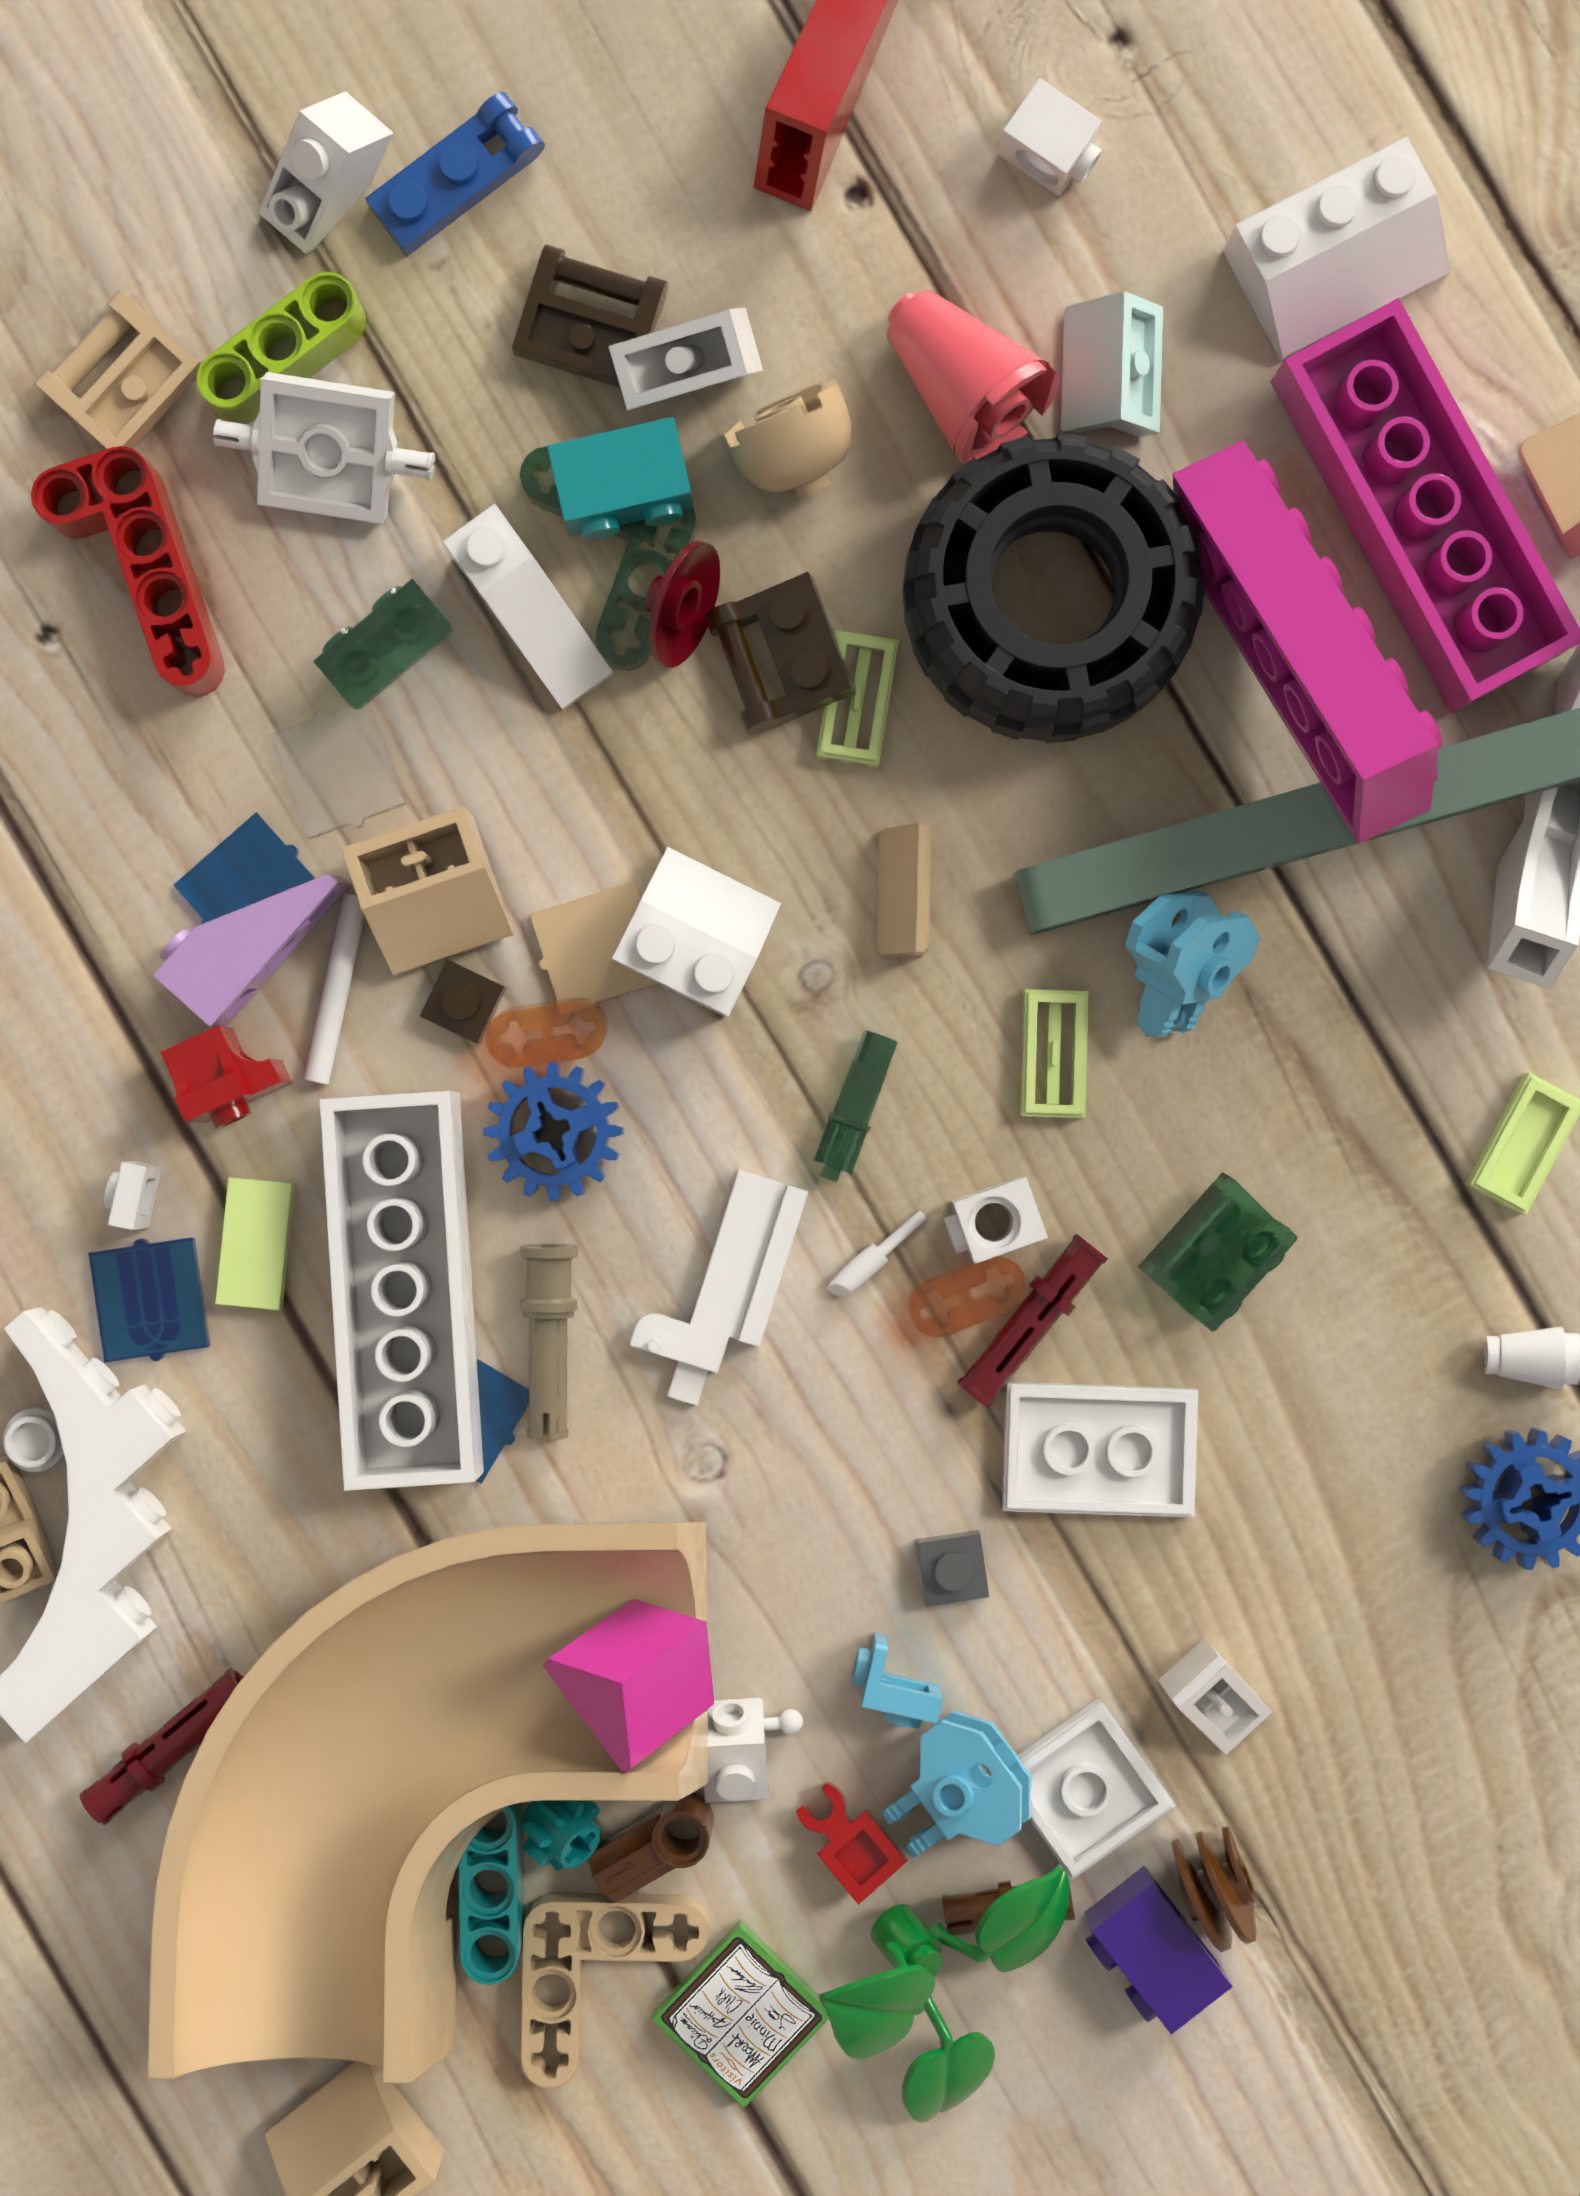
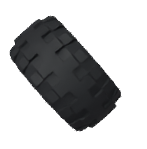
[902,433,1205,743]

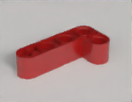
[31,446,225,697]

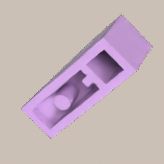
[153,874,351,1027]

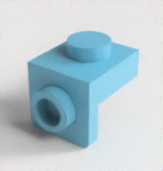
[851,1632,943,1728]

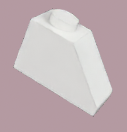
[608,307,763,410]

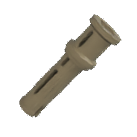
[520,1244,578,1440]

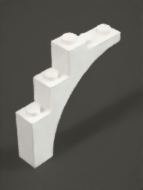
[1488,643,1580,989]
[0,1307,186,1744]

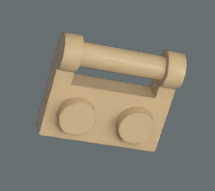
[34,290,201,449]

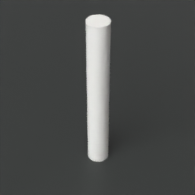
[304,893,365,1084]

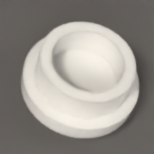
[3,1407,64,1472]

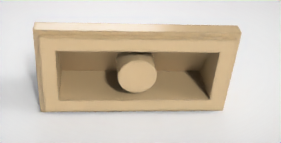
[876,823,931,957]

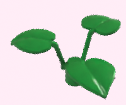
[819,1864,1069,2123]

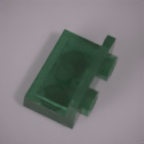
[313,578,453,710]
[1138,1172,1297,1332]

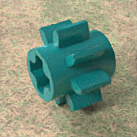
[521,1800,601,1871]

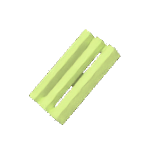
[816,630,899,768]
[1020,989,1089,1118]

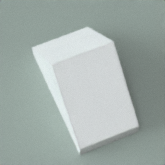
[1158,1638,1272,1755]

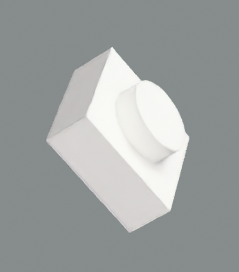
[104,1161,162,1230]

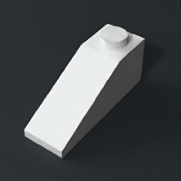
[442,504,614,711]

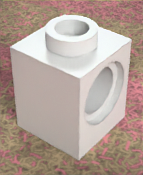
[998,78,1103,197]
[944,1176,1048,1264]

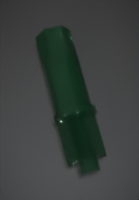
[814,1030,898,1182]

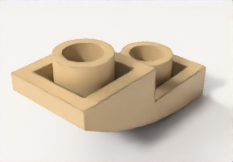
[0,1455,58,1604]

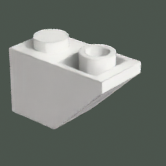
[258,91,393,254]

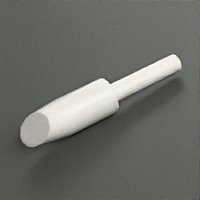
[827,1210,928,1296]

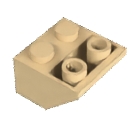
[341,806,514,976]
[264,2061,445,2196]

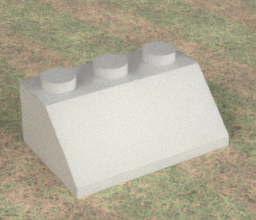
[1223,136,1450,362]

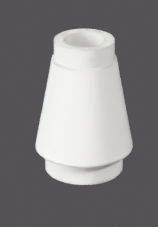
[1484,1326,1580,1390]

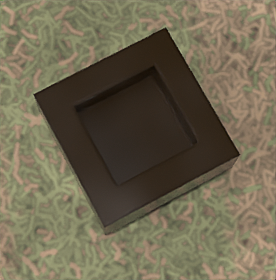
[420,959,507,1044]

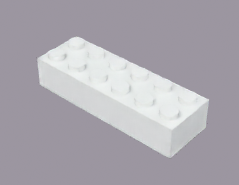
[320,1091,484,1491]

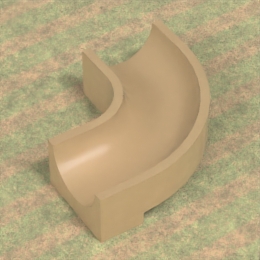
[148,1522,708,2084]

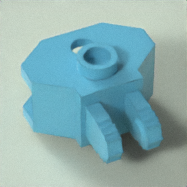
[1125,890,1260,1037]
[880,1710,1032,1858]

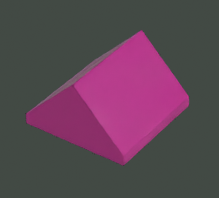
[542,1599,714,1774]

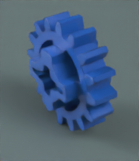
[483,1062,624,1201]
[1459,1428,1580,1570]

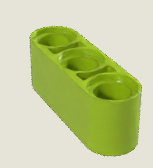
[196,272,366,424]

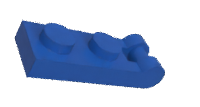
[365,92,545,256]

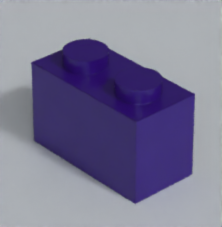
[1084,1866,1233,2035]

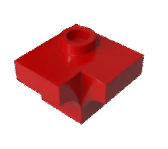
[160,1025,293,1129]

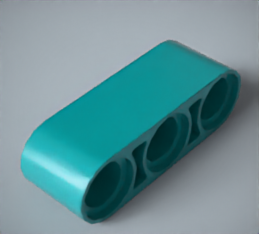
[458,1803,525,1985]

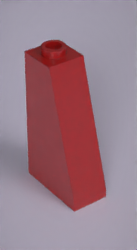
[753,0,898,211]

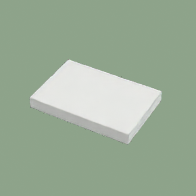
[1002,1382,1198,1518]

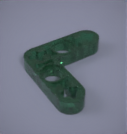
[519,446,697,671]

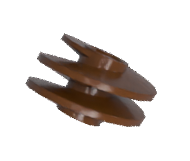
[1171,1826,1257,1952]

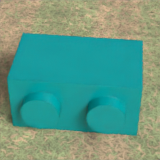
[547,417,694,541]

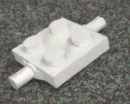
[213,372,435,524]

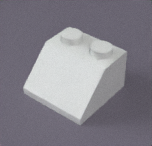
[611,847,781,1017]

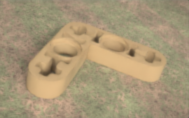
[521,1892,710,2089]

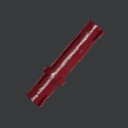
[957,1234,1108,1408]
[79,1668,243,1825]

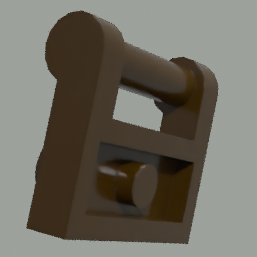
[512,244,668,388]
[704,572,856,734]

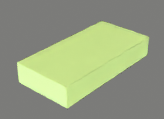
[1464,1073,1580,1215]
[215,1177,296,1310]

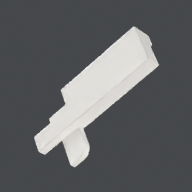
[630,1169,809,1406]

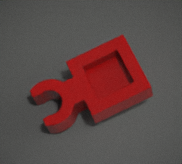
[796,1782,908,1905]

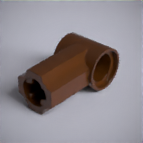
[587,1792,714,1904]

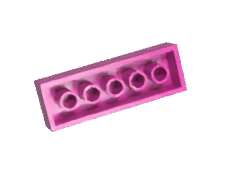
[1270,298,1580,714]
[1172,440,1443,844]

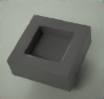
[916,1530,990,1606]

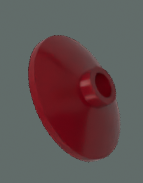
[646,541,721,668]

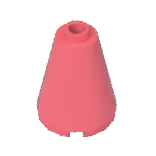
[887,290,1059,465]

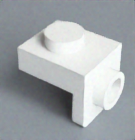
[704,1698,769,1803]

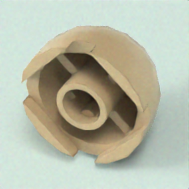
[720,379,851,499]

